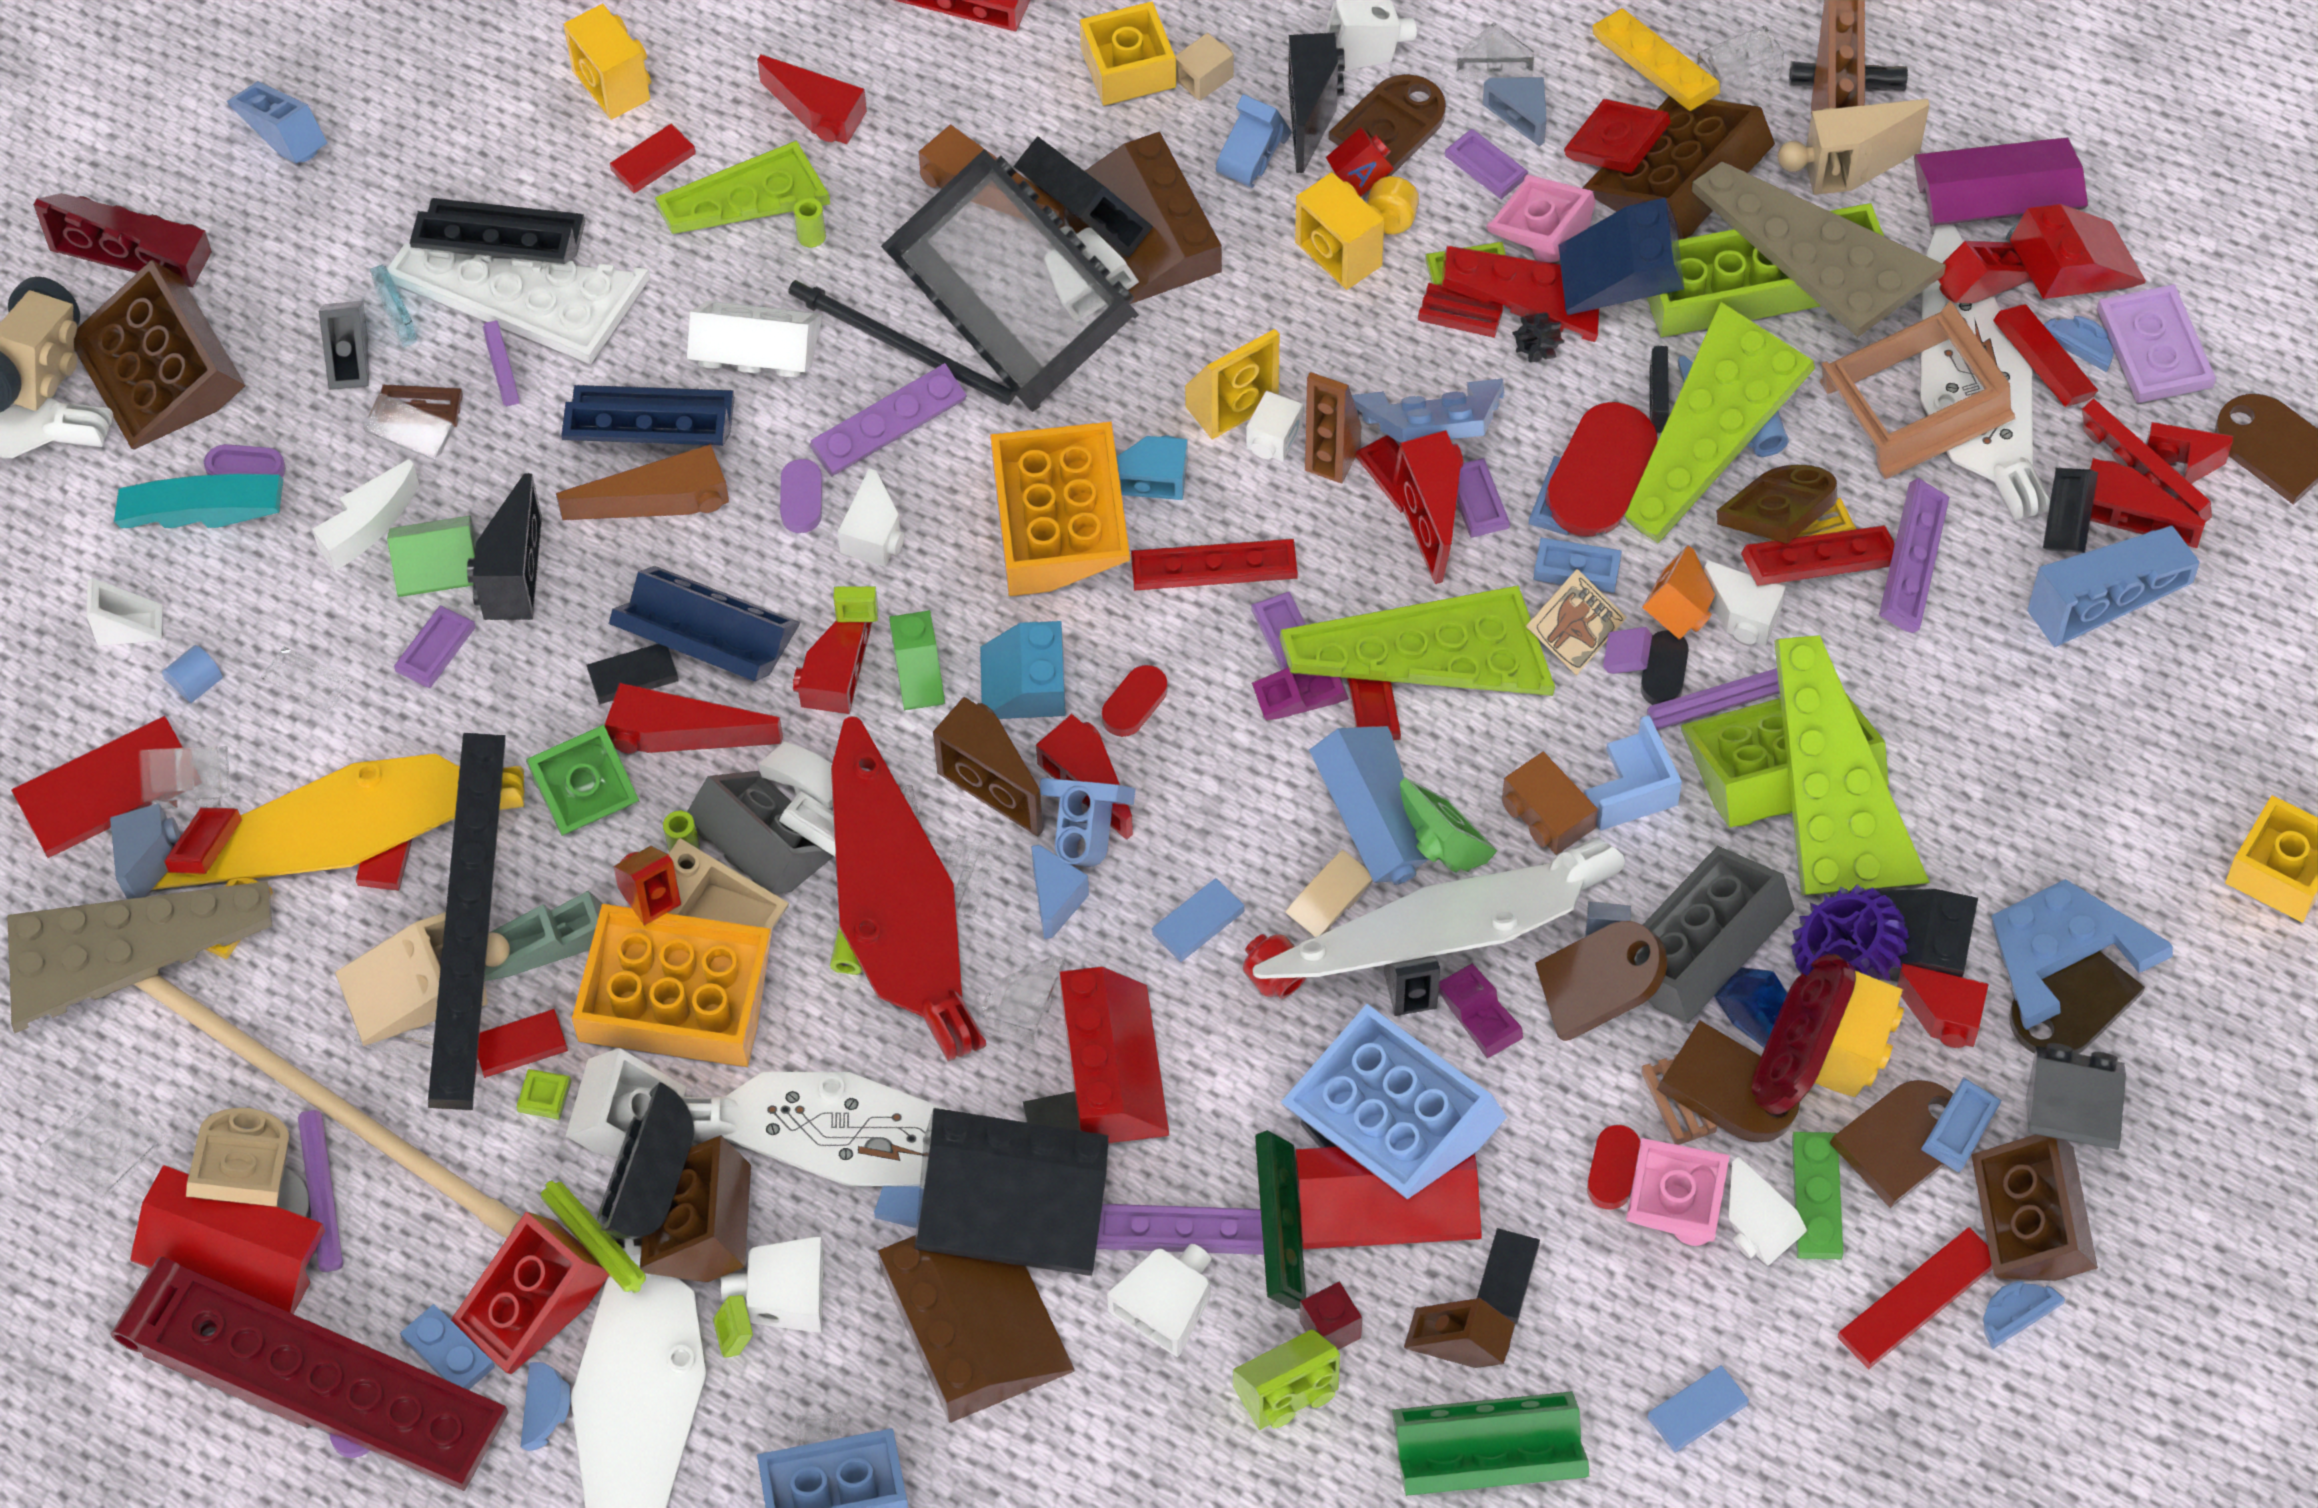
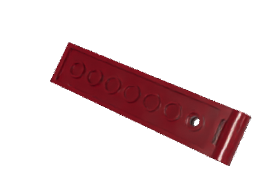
[110,1257,509,1491]

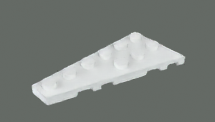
[385,243,650,364]

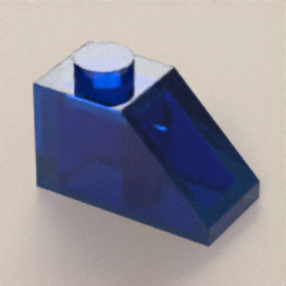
[1714,967,1788,1048]

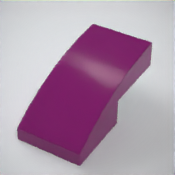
[1252,667,1349,720]
[1439,963,1523,1059]

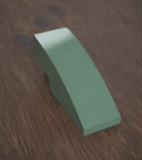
[485,891,603,981]

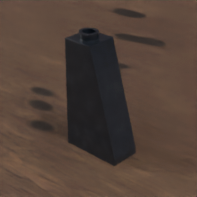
[1013,136,1153,257]

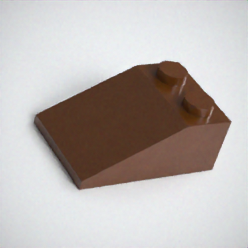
[933,697,1043,837]

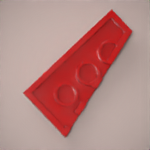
[1441,246,1600,342]

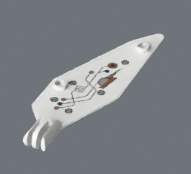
[1920,224,2051,521]
[681,1072,949,1186]

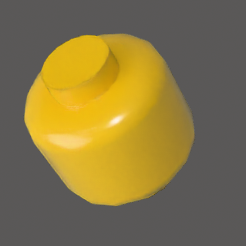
[1367,176,1419,235]

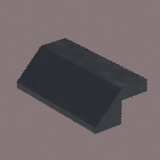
[409,198,586,264]

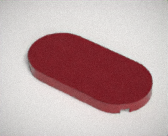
[1751,954,1856,1114]

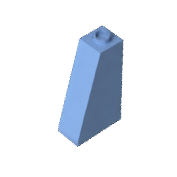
[1309,726,1429,885]

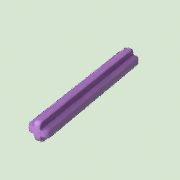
[1647,668,1780,730]
[298,1110,343,1272]

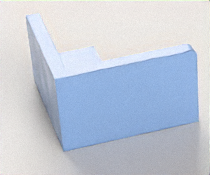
[1584,715,1682,831]

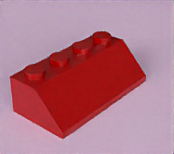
[1059,966,1169,1143]

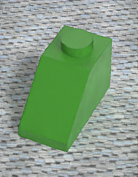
[889,610,945,711]

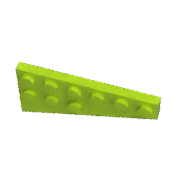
[1625,302,1815,544]
[1279,585,1555,696]
[1774,635,1930,896]

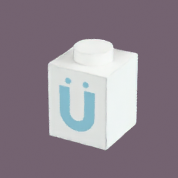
[1246,391,1303,461]

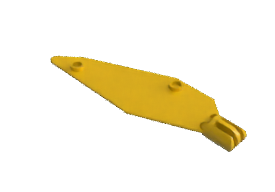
[152,753,524,890]

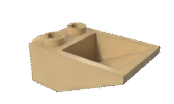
[1778,99,1930,195]
[668,838,789,931]
[335,912,510,1046]

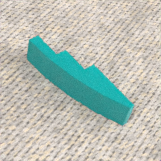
[114,474,284,528]

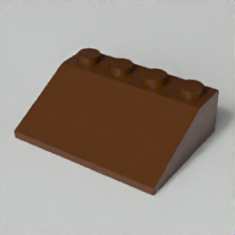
[1582,96,1775,240]
[1064,131,1222,304]
[74,260,246,450]
[877,1235,1075,1423]

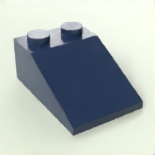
[1558,197,1684,315]

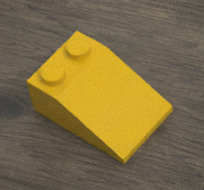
[1185,329,1280,439]

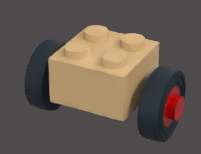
[0,276,80,413]

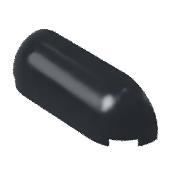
[597,1082,694,1239]

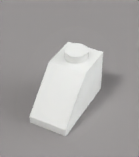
[838,469,904,567]
[1704,560,1786,646]
[1728,1157,1807,1266]

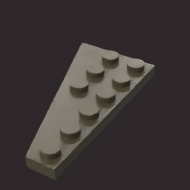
[1692,162,1946,338]
[7,881,273,1034]

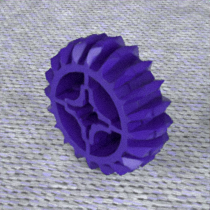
[1790,884,1909,981]

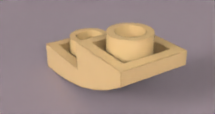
[1285,849,1373,937]

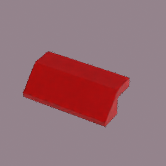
[1296,1147,1482,1249]
[130,1165,325,1314]

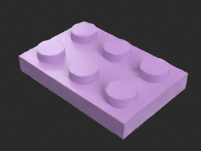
[2097,284,2216,403]

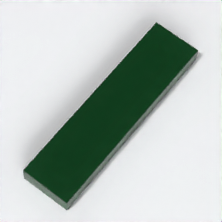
[1255,1130,1306,1309]

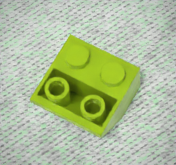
[1233,1329,1340,1430]

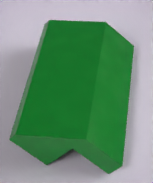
[1392,1391,1589,1496]

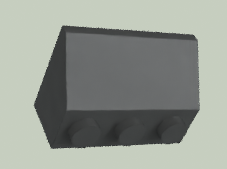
[687,771,834,894]

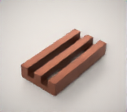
[376,384,463,427]

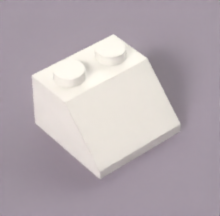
[565,1048,686,1157]

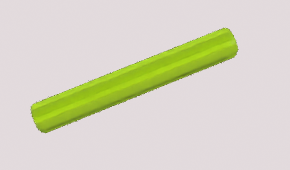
[541,1180,646,1293]

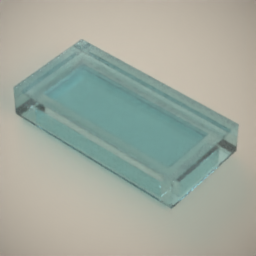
[370,264,417,348]

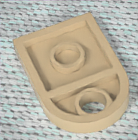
[186,1108,289,1207]

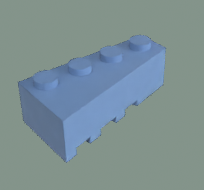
[2027,526,2200,648]

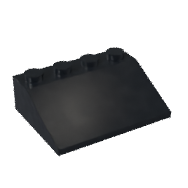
[914,1108,1109,1276]

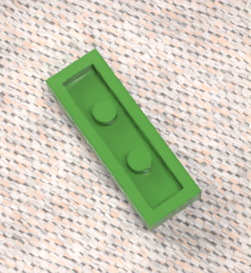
[1792,1132,1844,1260]

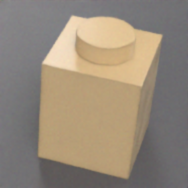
[1175,32,1234,101]

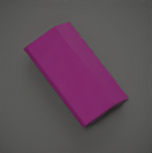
[1914,137,2088,226]

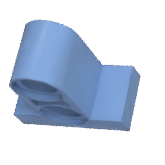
[1216,94,1292,188]
[1040,778,1136,867]

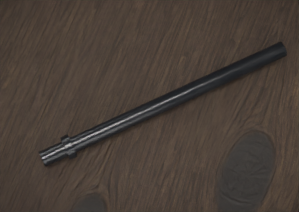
[788,280,1016,406]

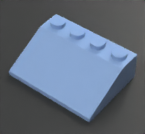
[1281,1004,1507,1199]

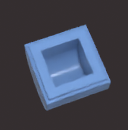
[162,645,223,703]

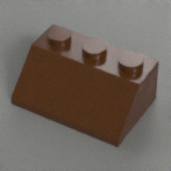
[1971,1134,2098,1281]
[640,1135,751,1282]

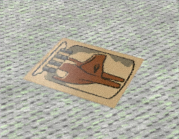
[1526,569,1627,676]

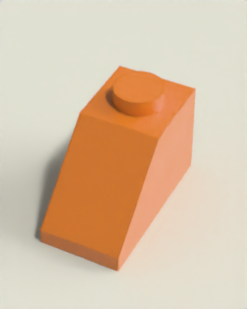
[1642,545,1715,640]

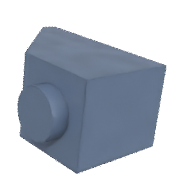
[110,803,181,899]

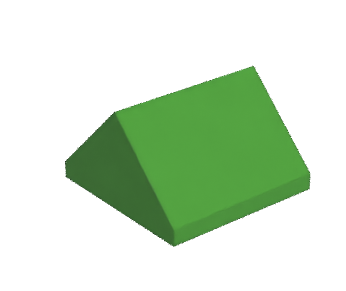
[387,515,475,597]

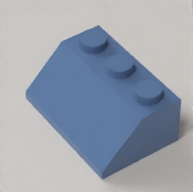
[757,1428,908,1508]

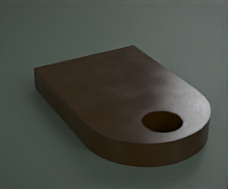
[2009,951,2145,1054]

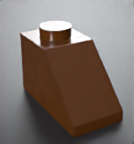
[1404,1298,1516,1368]

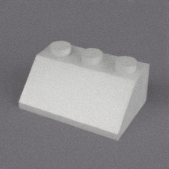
[687,301,823,377]

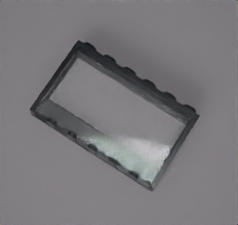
[881,149,1139,412]

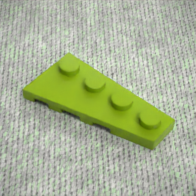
[655,140,830,234]

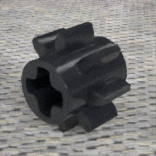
[1512,312,1565,363]

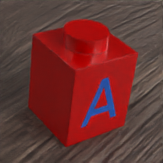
[1325,127,1394,197]

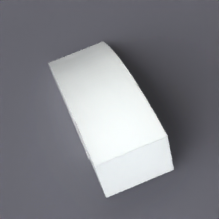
[312,459,419,571]

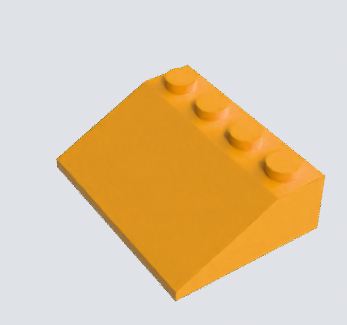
[990,421,1130,596]
[572,904,772,1067]

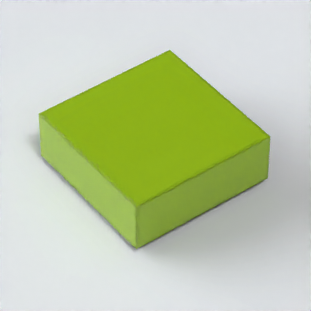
[833,586,879,622]
[516,1069,572,1120]
[713,1295,753,1358]

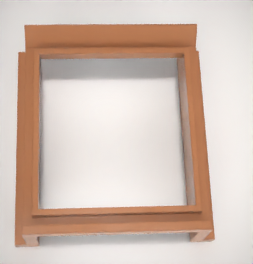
[1820,300,2015,480]

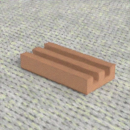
[1641,1054,1717,1145]

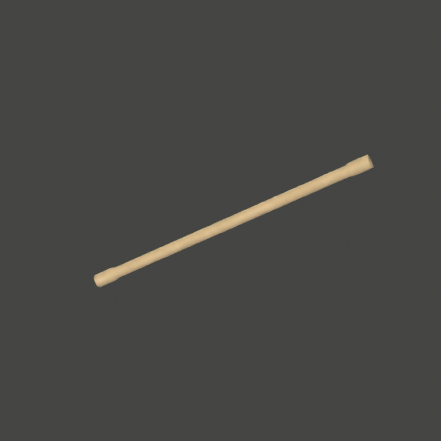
[134,974,522,1239]

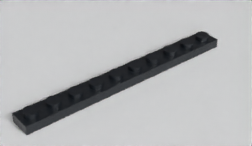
[428,733,506,1110]

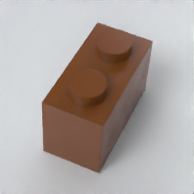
[1502,751,1598,855]

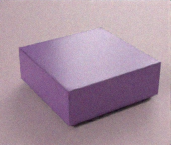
[1603,627,1652,674]

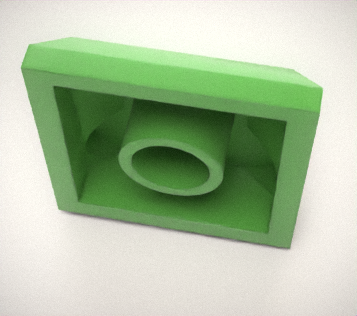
[526,725,639,836]
[1399,777,1498,873]

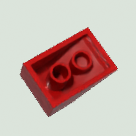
[2010,204,2146,299]
[1392,430,1464,584]
[451,1211,609,1374]

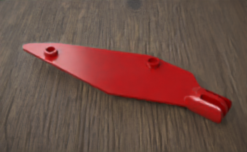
[831,716,986,1062]

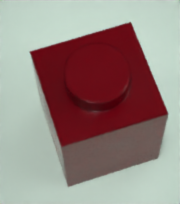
[1300,1281,1362,1350]

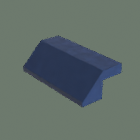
[561,385,735,446]
[608,566,800,682]

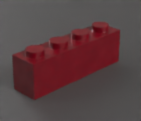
[33,193,212,288]

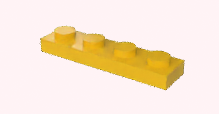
[1592,8,1720,111]

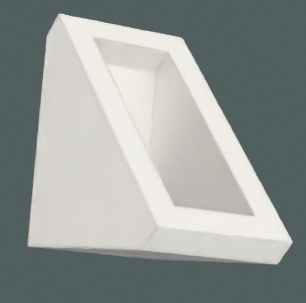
[86,578,163,646]

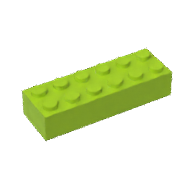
[1647,203,1884,338]

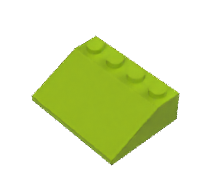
[1681,694,1889,828]

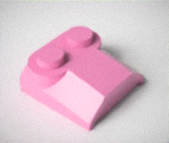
[1486,174,1596,263]
[1626,1138,1730,1246]

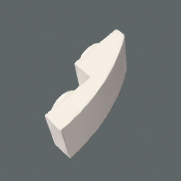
[758,741,833,809]

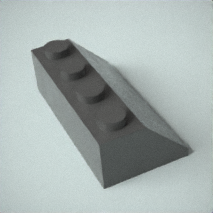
[1635,845,1795,1024]

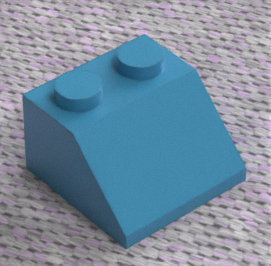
[980,621,1066,719]

